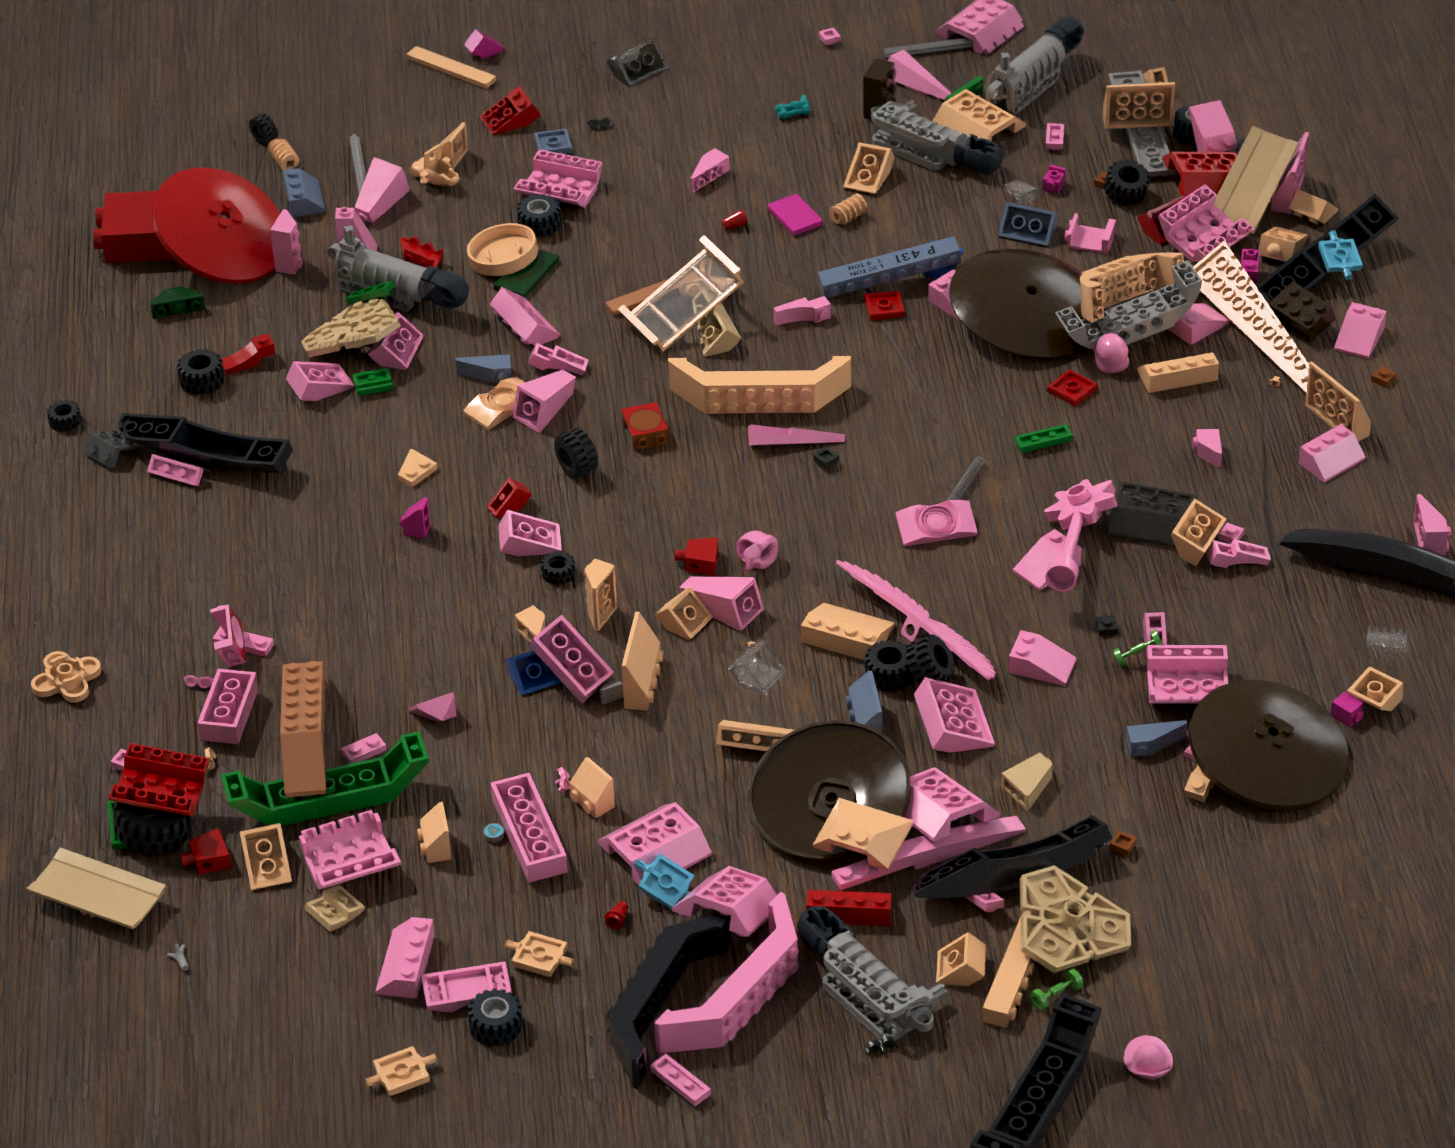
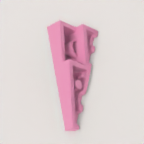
[888,50,951,101]
[748,425,845,446]

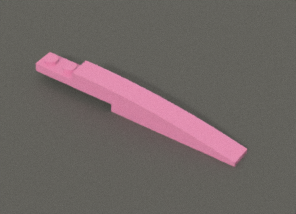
[832,816,1026,891]

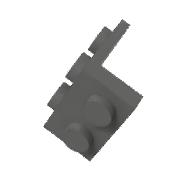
[84,430,139,468]

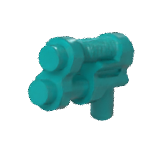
[774,95,810,120]

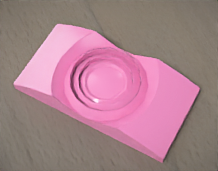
[895,500,978,547]
[421,962,511,1012]

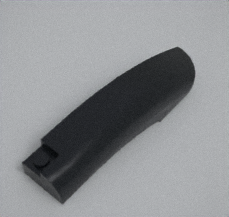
[1256,194,1399,303]
[119,413,293,473]
[1279,529,1455,598]

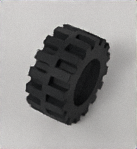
[248,113,279,146]
[47,400,81,432]
[541,551,575,585]

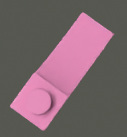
[773,296,831,326]
[528,343,588,376]
[1207,539,1271,568]

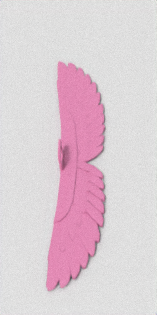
[836,560,996,680]

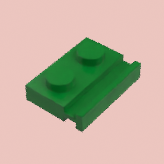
[352,368,394,396]

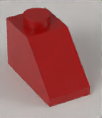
[487,478,532,518]

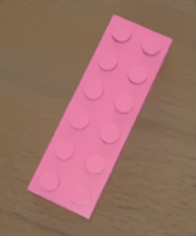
[490,773,568,883]

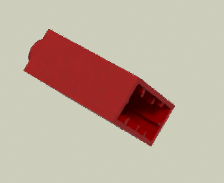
[93,191,175,263]

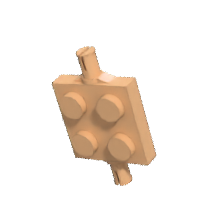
[505,931,574,977]
[365,1046,437,1096]

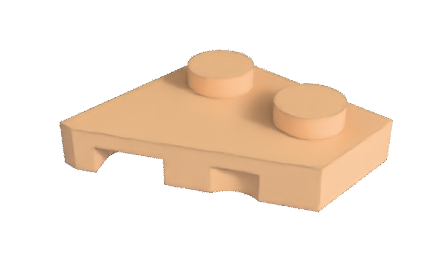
[398,449,438,488]

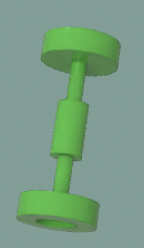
[1113,629,1163,668]
[1030,969,1083,1011]

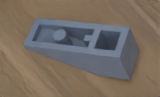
[456,354,512,383]
[1126,720,1187,757]

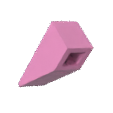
[691,148,730,192]

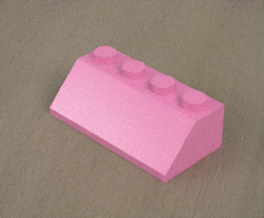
[490,287,561,345]
[375,917,434,999]

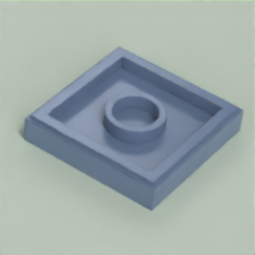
[534,129,573,154]

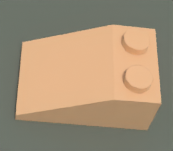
[843,142,895,195]
[240,823,292,891]

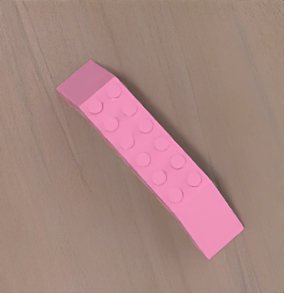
[655,892,799,1054]

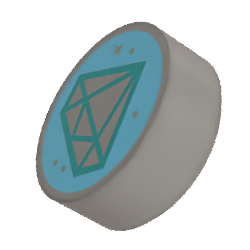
[484,823,504,843]

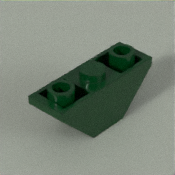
[150,286,205,319]

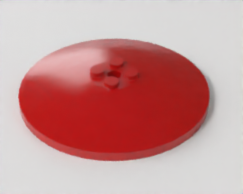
[152,168,280,284]

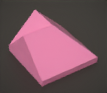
[408,692,456,722]

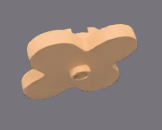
[31,651,101,703]

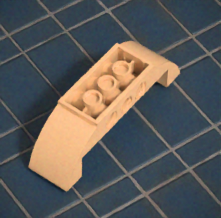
[1080,253,1184,322]

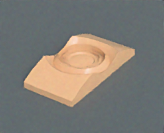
[463,377,526,430]

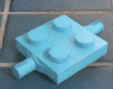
[1318,230,1363,280]
[634,853,694,910]

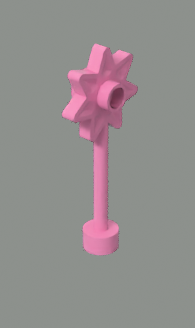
[1044,479,1118,592]

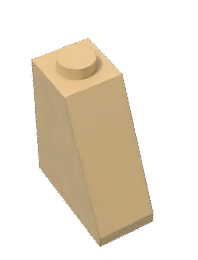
[1001,753,1053,810]

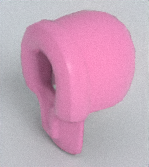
[1093,333,1129,373]
[736,530,778,571]

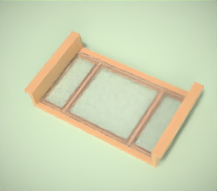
[618,235,744,352]

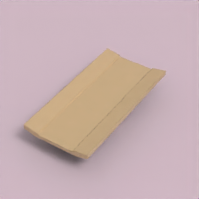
[1214,126,1299,234]
[26,848,166,929]

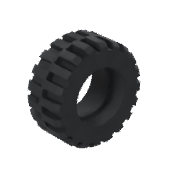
[114,787,192,854]

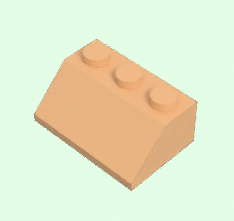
[1171,498,1227,566]
[584,558,617,631]

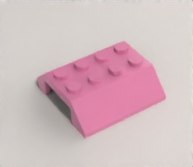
[934,0,1024,55]
[1147,645,1228,704]
[299,810,401,889]

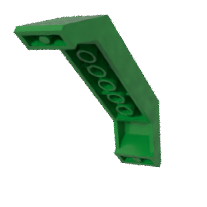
[220,731,429,826]

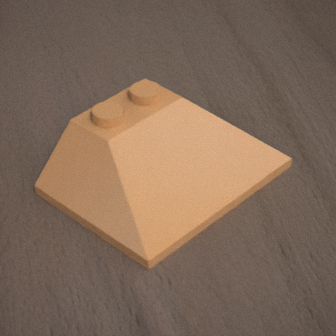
[813,798,914,871]

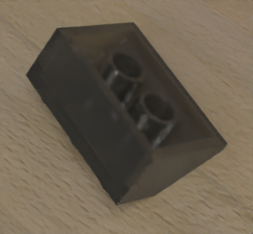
[607,38,669,87]

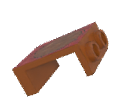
[621,402,669,450]

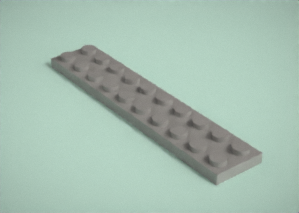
[1108,71,1175,178]

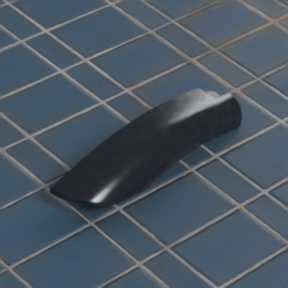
[912,815,1113,898]

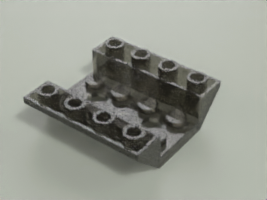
[1107,481,1198,547]

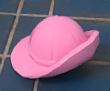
[1124,1035,1173,1080]

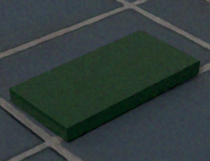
[494,249,559,298]

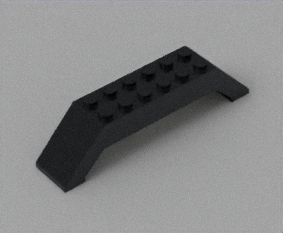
[607,913,731,1089]
[970,993,1102,1148]

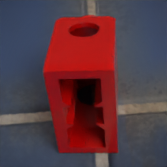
[675,538,719,576]
[180,828,232,874]

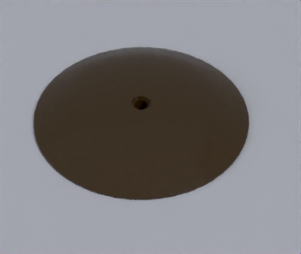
[949,249,1107,358]

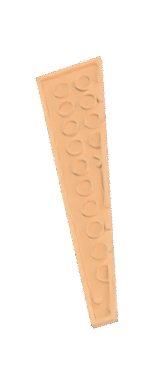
[1193,240,1309,393]

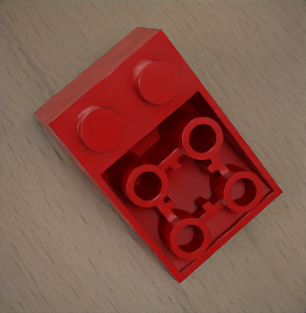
[480,86,541,135]

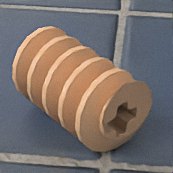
[268,139,299,171]
[829,193,868,225]

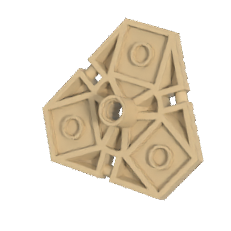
[301,298,401,357]
[1020,866,1131,973]

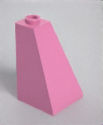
[355,157,410,223]
[335,207,378,251]
[512,370,576,433]
[679,577,764,631]

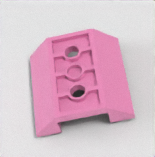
[514,150,603,208]
[1158,185,1255,262]
[903,767,1000,841]
[597,802,712,885]
[672,866,777,937]

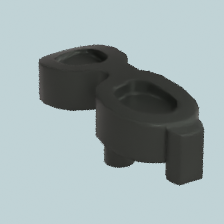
[587,117,612,128]
[865,1036,898,1056]

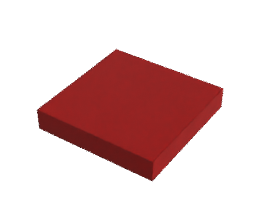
[864,290,905,321]
[1047,369,1098,407]

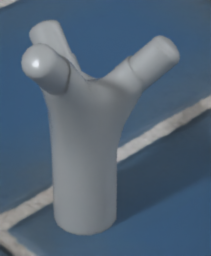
[167,944,189,971]

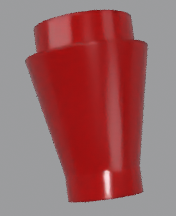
[721,210,748,230]
[605,901,629,930]

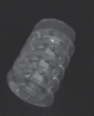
[1366,625,1408,654]

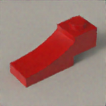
[222,333,276,375]

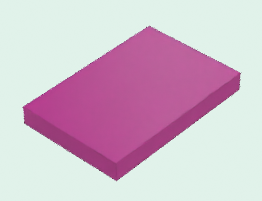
[767,193,823,236]

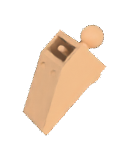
[1258,227,1308,262]

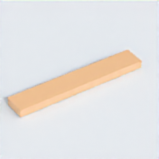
[406,46,496,89]

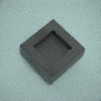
[813,446,839,469]
[1096,615,1118,636]

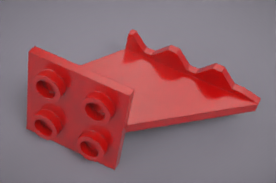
[400,236,444,268]

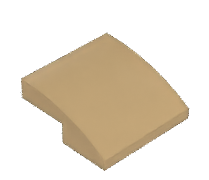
[304,885,365,932]

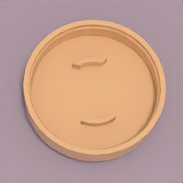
[467,223,538,276]

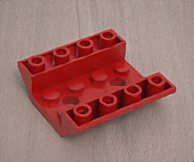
[1162,152,1237,196]
[108,743,209,817]

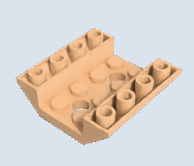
[933,89,1026,141]

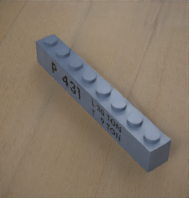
[818,236,962,298]

